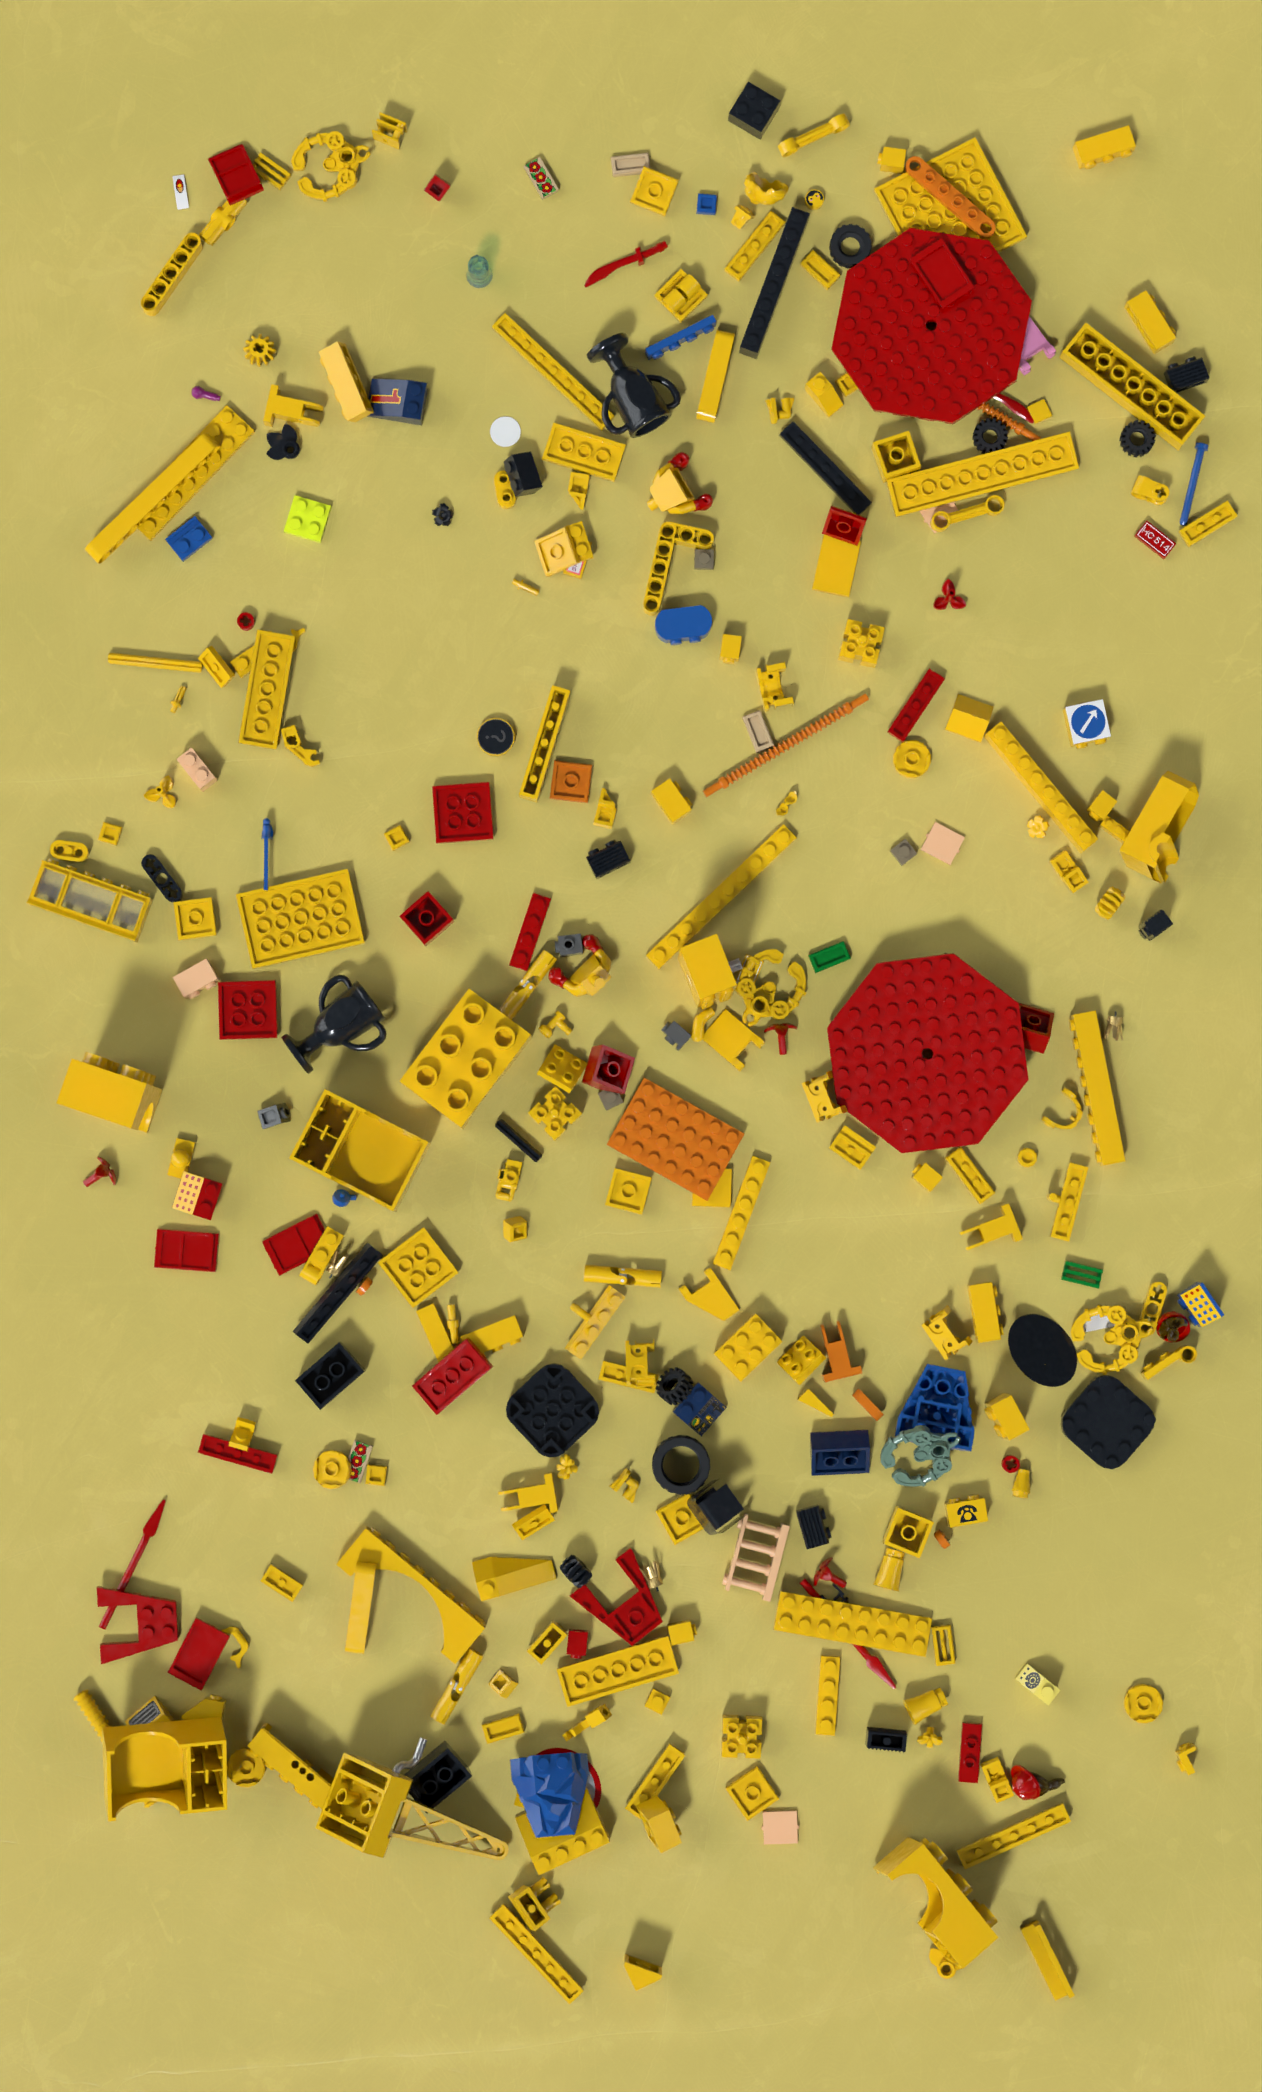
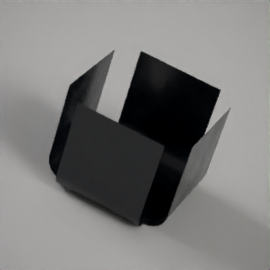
[687,1479,746,1535]

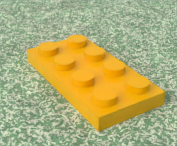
[542,422,626,482]

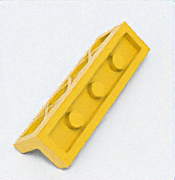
[1020,1920,1075,2001]

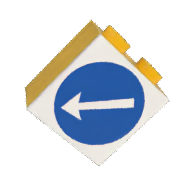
[1063,699,1111,749]

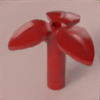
[933,579,966,610]
[764,1023,797,1055]
[83,1156,116,1187]
[814,1557,847,1588]

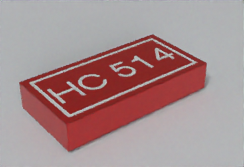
[1134,521,1176,560]

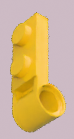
[299,1226,344,1285]
[1141,1345,1197,1380]

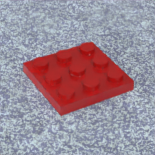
[432,782,494,844]
[218,980,278,1040]

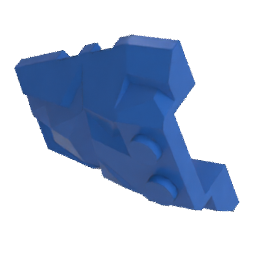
[895,1364,975,1452]
[510,1752,589,1838]

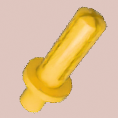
[512,579,539,596]
[170,686,186,713]

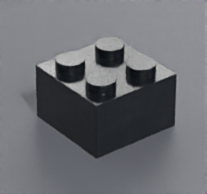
[728,82,781,140]

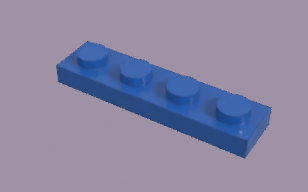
[645,315,716,360]

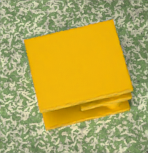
[372,112,407,150]

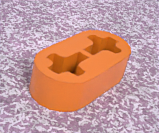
[852,1388,884,1421]

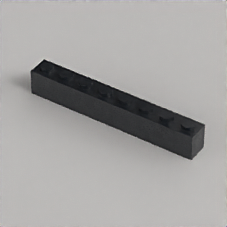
[739,207,810,359]

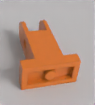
[820,1321,862,1382]

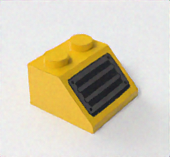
[125,1696,176,1725]

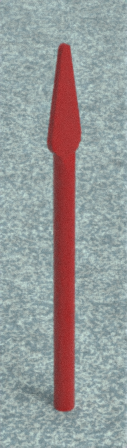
[99,1499,166,1630]
[799,1578,896,1689]

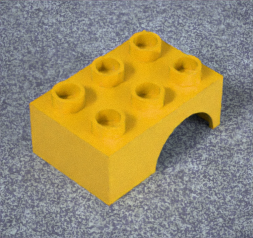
[399,989,532,1129]
[56,1052,163,1133]
[289,1089,431,1212]
[102,1717,227,1822]
[873,1837,999,1969]

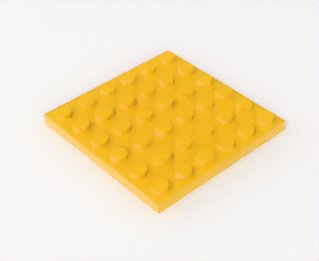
[874,137,1027,253]

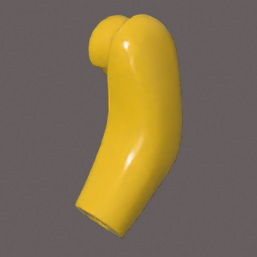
[691,1007,715,1042]

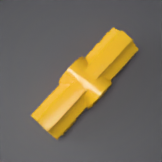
[199,199,247,246]

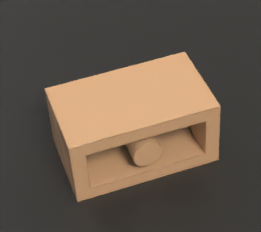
[177,748,218,792]
[173,959,219,1000]

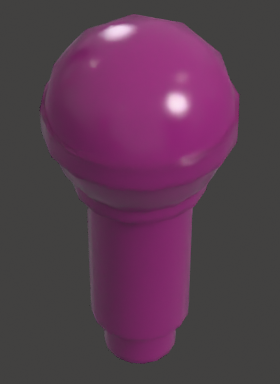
[191,386,221,401]

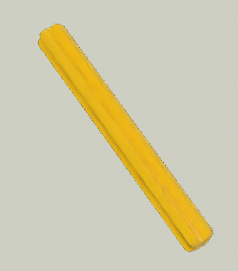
[108,653,203,673]

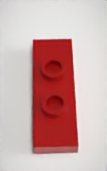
[958,1722,982,1783]

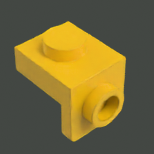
[1175,1742,1197,1776]

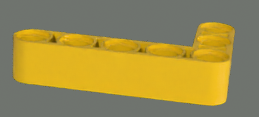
[643,522,714,616]

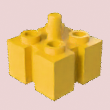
[838,619,885,668]
[528,1086,582,1141]
[721,1715,762,1759]

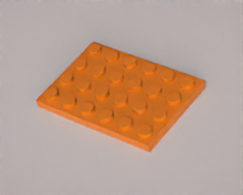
[607,1078,744,1201]

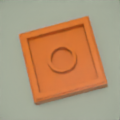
[550,760,592,803]

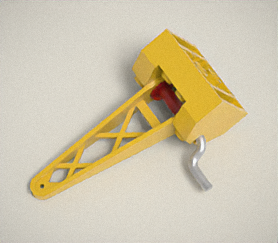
[315,1737,509,1860]

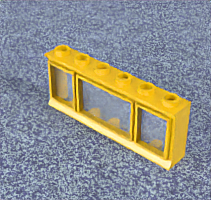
[26,858,153,943]

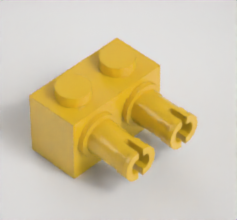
[508,1877,561,1931]

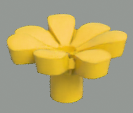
[556,1454,578,1480]
[917,1727,943,1748]

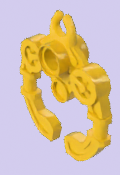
[291,131,371,202]
[735,949,806,1027]
[1070,1304,1154,1375]

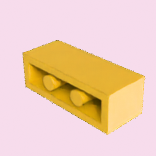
[1073,125,1136,169]
[1124,290,1176,354]
[967,1282,1004,1343]
[461,1315,523,1356]

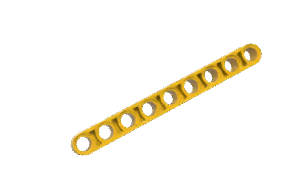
[85,432,220,564]

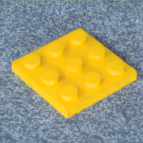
[378,1227,459,1308]

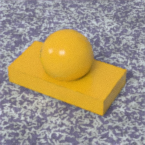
[167,1138,196,1179]

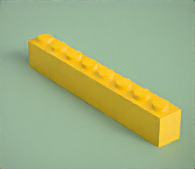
[984,722,1098,854]
[1069,1010,1126,1166]

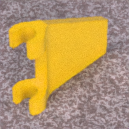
[679,1267,739,1321]

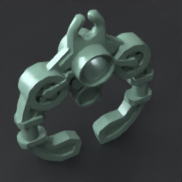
[880,1425,960,1487]

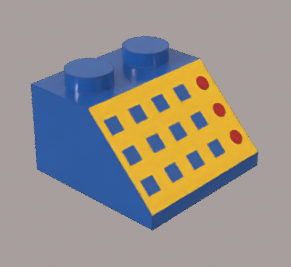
[1177,1282,1224,1327]

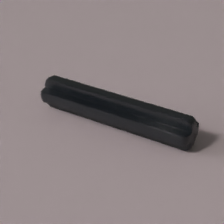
[495,1119,542,1162]

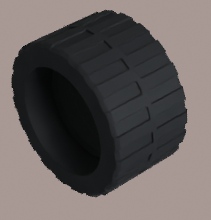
[652,1435,711,1495]

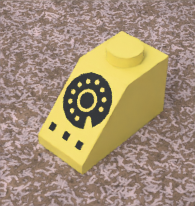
[1015,1664,1060,1706]

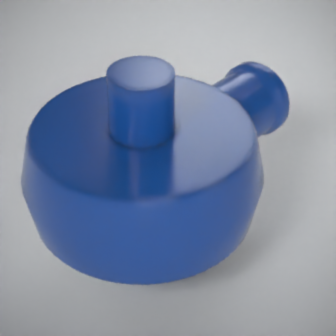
[332,1189,357,1207]

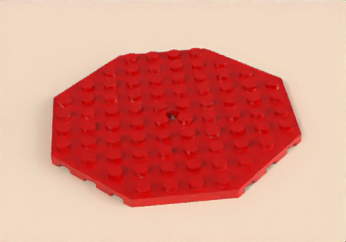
[831,228,1032,425]
[827,953,1029,1153]

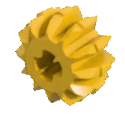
[243,334,276,367]
[1095,886,1125,920]

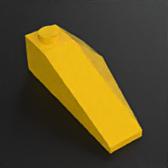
[472,1556,557,1602]

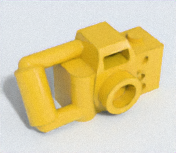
[495,1159,523,1202]

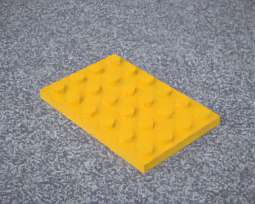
[236,869,365,969]

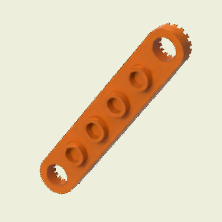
[905,156,996,239]

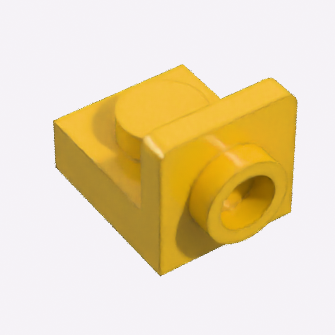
[229,1417,256,1451]

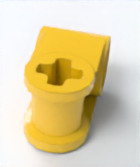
[1131,475,1170,505]

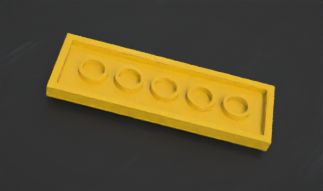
[238,629,295,750]
[556,1635,679,1707]

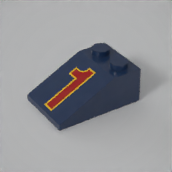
[367,379,428,426]

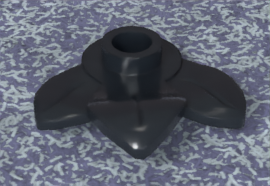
[266,424,300,460]

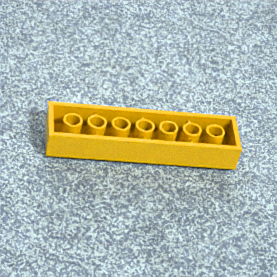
[1059,323,1205,451]

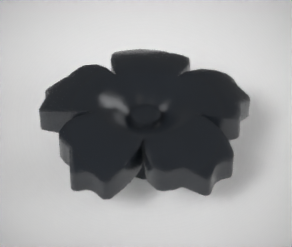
[432,503,453,526]

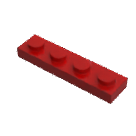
[887,668,945,743]
[509,893,551,971]
[198,1434,278,1474]

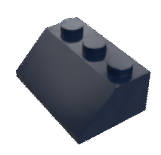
[810,1430,870,1476]

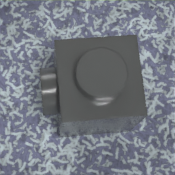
[555,933,583,957]

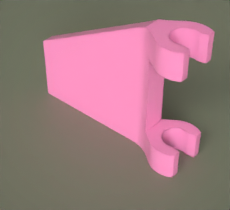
[1019,317,1056,376]

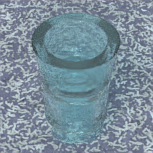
[466,255,493,288]

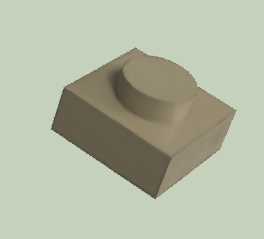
[694,549,714,570]
[890,839,917,866]
[598,1090,623,1111]

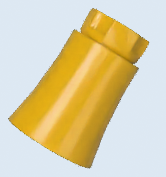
[873,1548,905,1592]
[903,1687,948,1725]

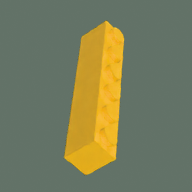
[519,685,571,803]

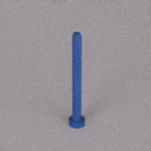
[1180,442,1209,526]

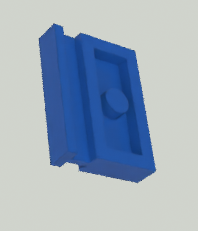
[165,516,213,562]

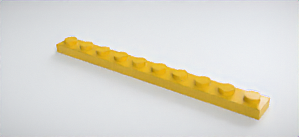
[646,824,797,969]

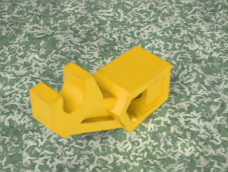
[281,725,321,767]
[562,1704,612,1742]

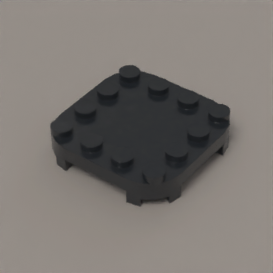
[506,1363,599,1457]
[1060,1375,1156,1469]

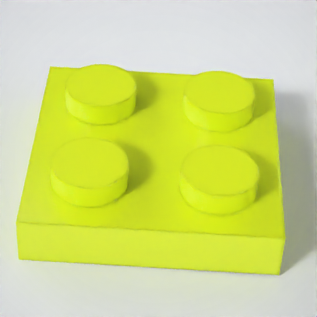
[284,495,331,543]

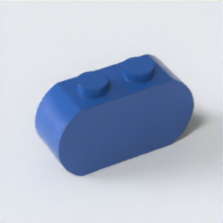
[655,605,712,645]

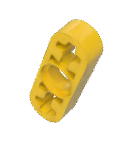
[1139,1282,1167,1335]

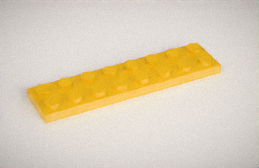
[138,405,255,541]
[773,1591,932,1657]

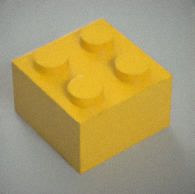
[871,431,921,483]
[882,1506,934,1558]
[636,1796,682,1853]

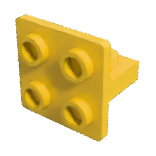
[777,1336,826,1386]

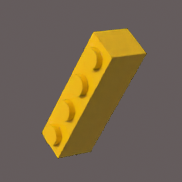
[319,341,374,423]

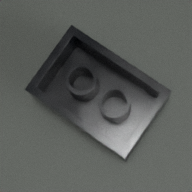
[295,1342,366,1410]
[404,1741,472,1814]

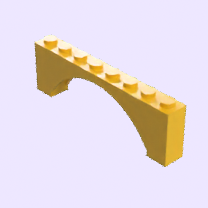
[336,1527,486,1664]

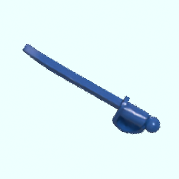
[261,818,273,890]

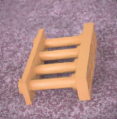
[722,1513,790,1602]

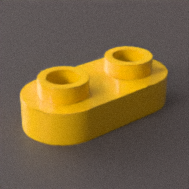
[494,470,516,509]
[50,840,89,862]

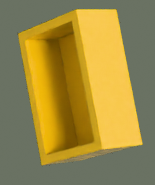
[713,1313,783,1382]
[984,1393,1030,1441]

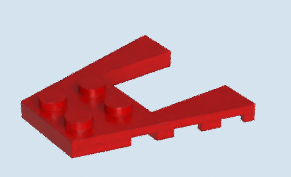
[570,1548,663,1646]
[97,1586,178,1664]

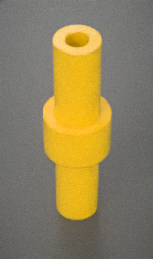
[447,1304,459,1344]

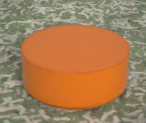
[355,1277,373,1296]
[934,1529,951,1549]

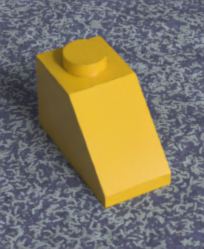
[805,372,843,417]
[182,1694,226,1721]

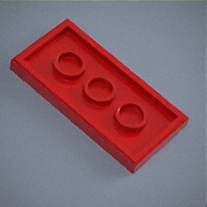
[412,1337,494,1415]

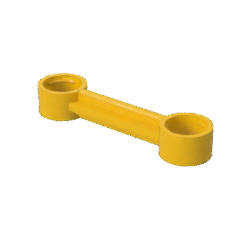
[777,113,850,157]
[930,495,1005,532]

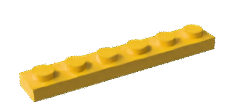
[712,1156,771,1271]
[956,1803,1071,1869]
[489,1903,584,2005]

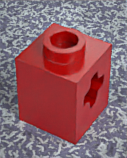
[424,173,451,202]
[567,1629,588,1659]

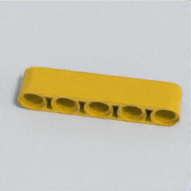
[141,233,203,316]
[696,330,735,423]
[345,1561,376,1654]

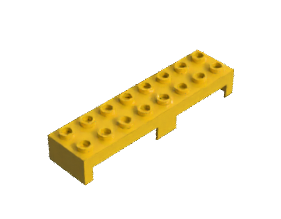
[247,1723,334,1809]

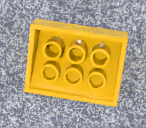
[515,1787,610,1875]

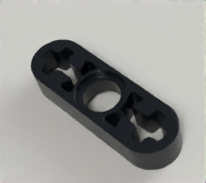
[141,854,183,903]

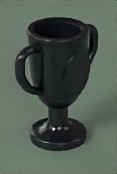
[587,333,681,438]
[281,975,387,1074]

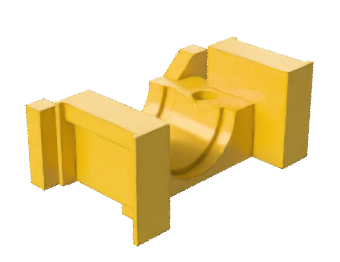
[756,661,794,712]
[801,1071,848,1122]
[921,1305,973,1360]
[625,1339,656,1388]

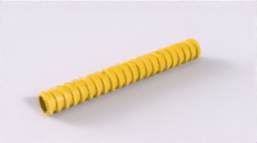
[73,1689,157,1808]

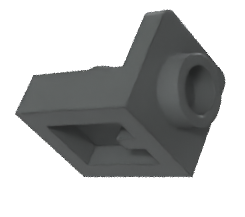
[257,1103,291,1129]

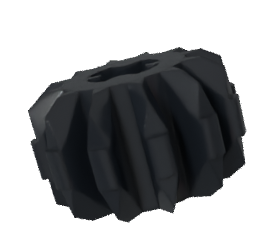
[560,1555,592,1588]

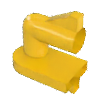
[765,398,794,424]
[609,1468,639,1503]

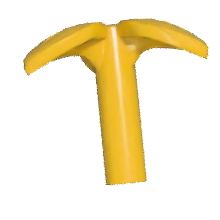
[143,775,176,808]

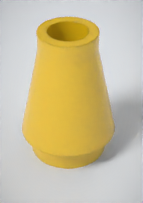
[1011,1469,1030,1498]

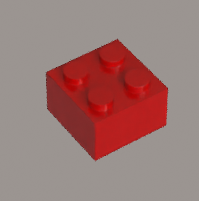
[399,891,454,947]

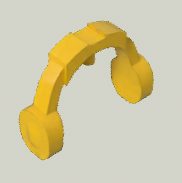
[1041,1087,1083,1129]

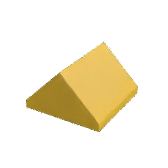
[945,694,994,743]
[624,1954,662,1991]

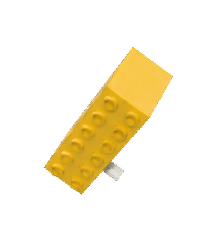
[678,934,743,1010]

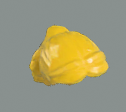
[744,172,789,205]

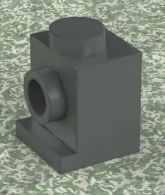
[661,1021,691,1051]

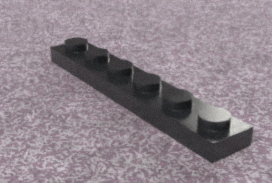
[779,421,872,515]
[293,1243,383,1344]

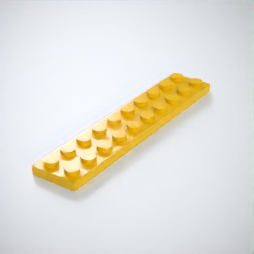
[886,431,1079,517]

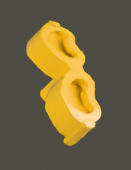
[776,791,797,816]

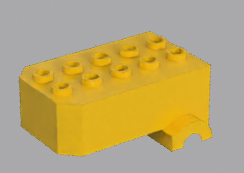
[1119,771,1199,884]

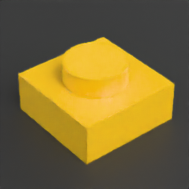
[644,1688,670,1715]

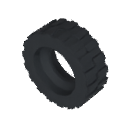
[829,224,872,269]

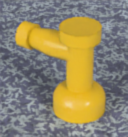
[538,1010,573,1039]

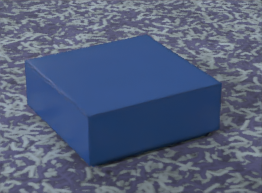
[696,193,717,215]

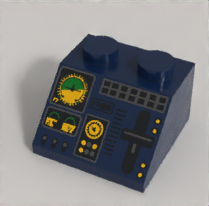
[673,1382,727,1437]

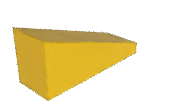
[797,1389,834,1417]

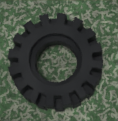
[972,418,1008,454]
[1119,420,1156,457]
[656,1367,693,1405]

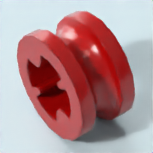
[237,612,255,631]
[1001,1455,1020,1473]

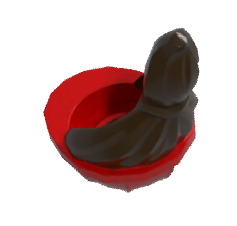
[1156,1311,1190,1343]
[1011,1765,1065,1800]

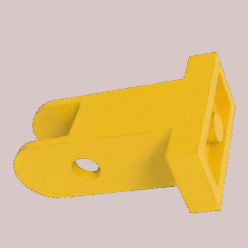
[263,384,324,427]
[959,1203,1023,1250]
[498,1472,558,1513]

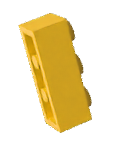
[1099,815,1130,843]

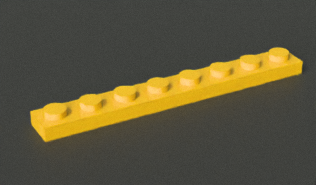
[492,313,615,431]

